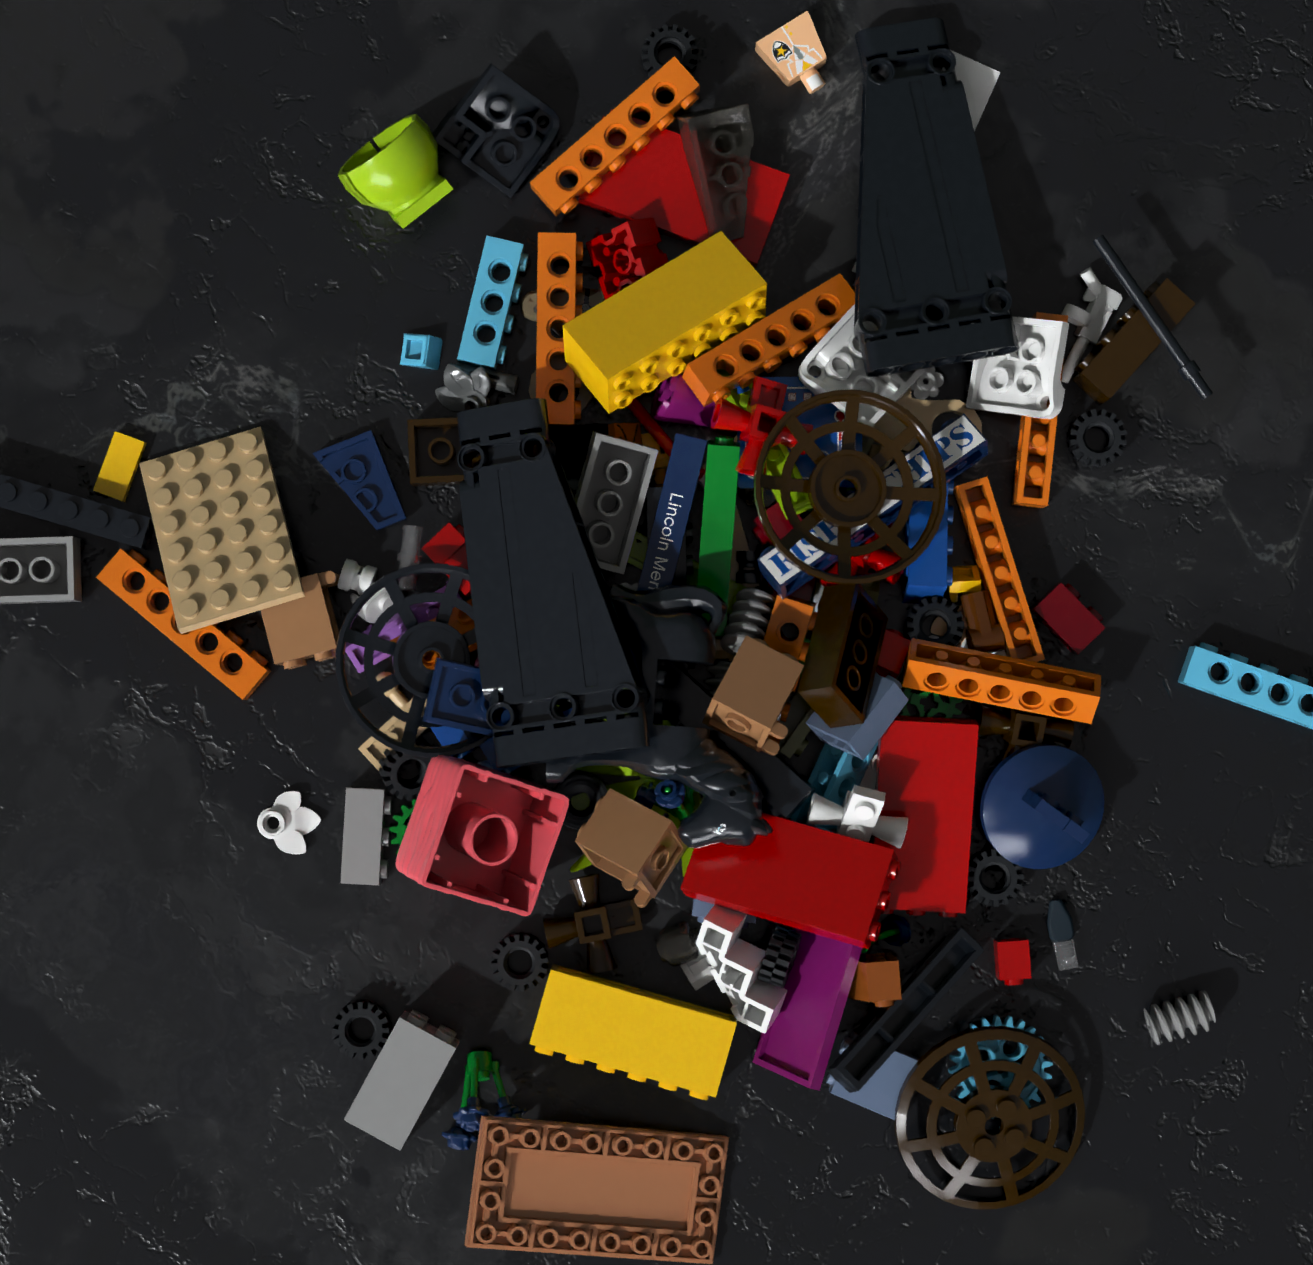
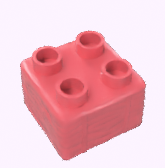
[396,755,569,916]

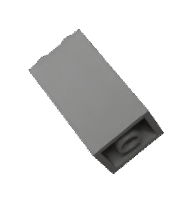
[344,1009,460,1151]

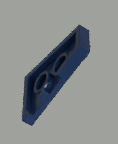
[312,430,407,531]

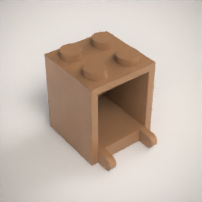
[261,571,340,670]
[702,635,805,756]
[575,788,688,908]

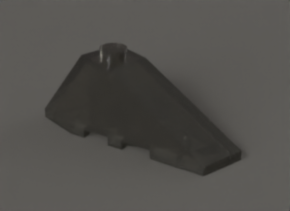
[677,104,754,241]

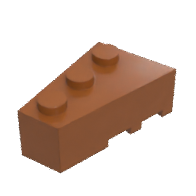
[848,952,902,1007]

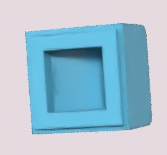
[400,333,443,370]

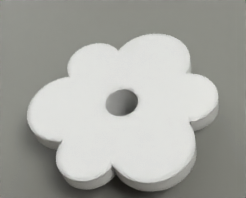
[911,367,944,400]

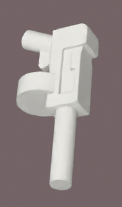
[1061,268,1122,384]

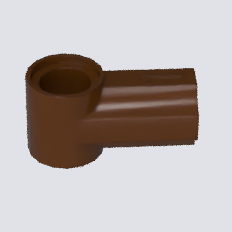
[960,590,1005,653]

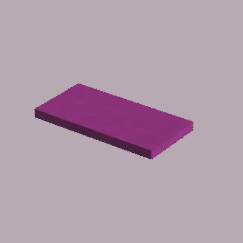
[753,928,862,1091]

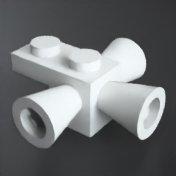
[806,785,908,849]

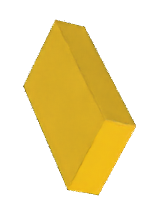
[93,431,147,502]

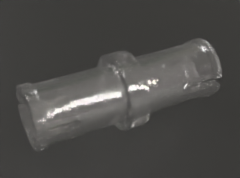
[397,525,423,591]

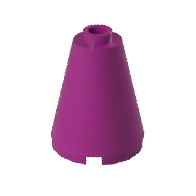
[650,370,726,427]

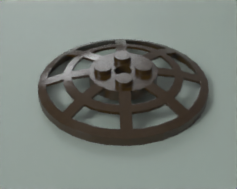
[753,390,947,585]
[894,1026,1085,1209]

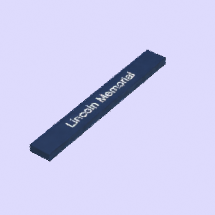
[630,433,708,672]

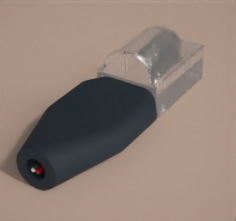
[1047,899,1078,971]

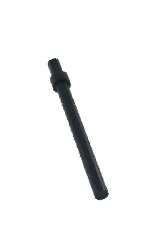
[1092,234,1213,400]

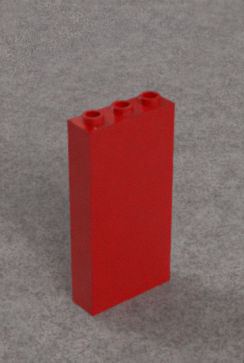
[578,109,790,268]
[872,715,979,917]
[680,813,901,950]

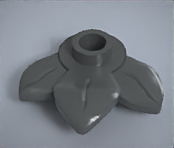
[435,363,491,411]

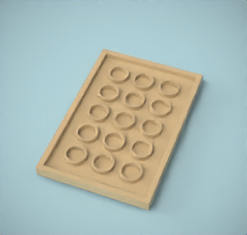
[139,427,305,634]

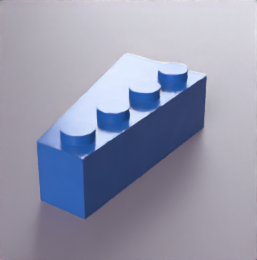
[902,479,954,604]

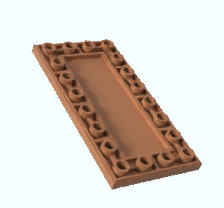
[464,1115,729,1264]

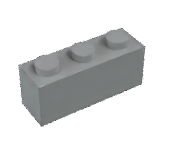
[340,787,392,886]

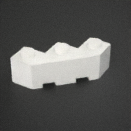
[696,905,787,1034]

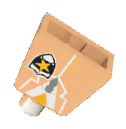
[755,11,827,94]

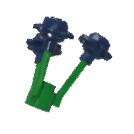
[441,1051,528,1150]

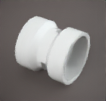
[338,559,378,595]

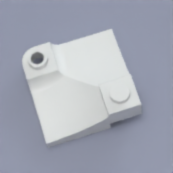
[798,304,927,427]
[966,316,1069,419]

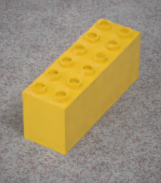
[562,231,767,414]
[529,964,737,1100]

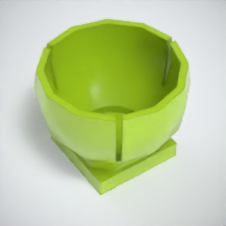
[338,114,453,229]

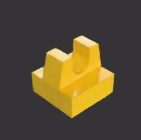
[947,565,981,602]

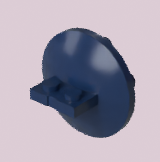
[980,743,1104,869]

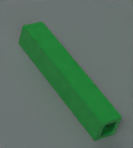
[697,435,740,636]

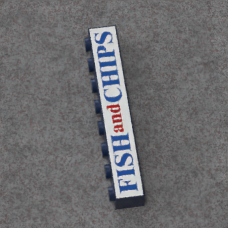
[757,413,988,600]

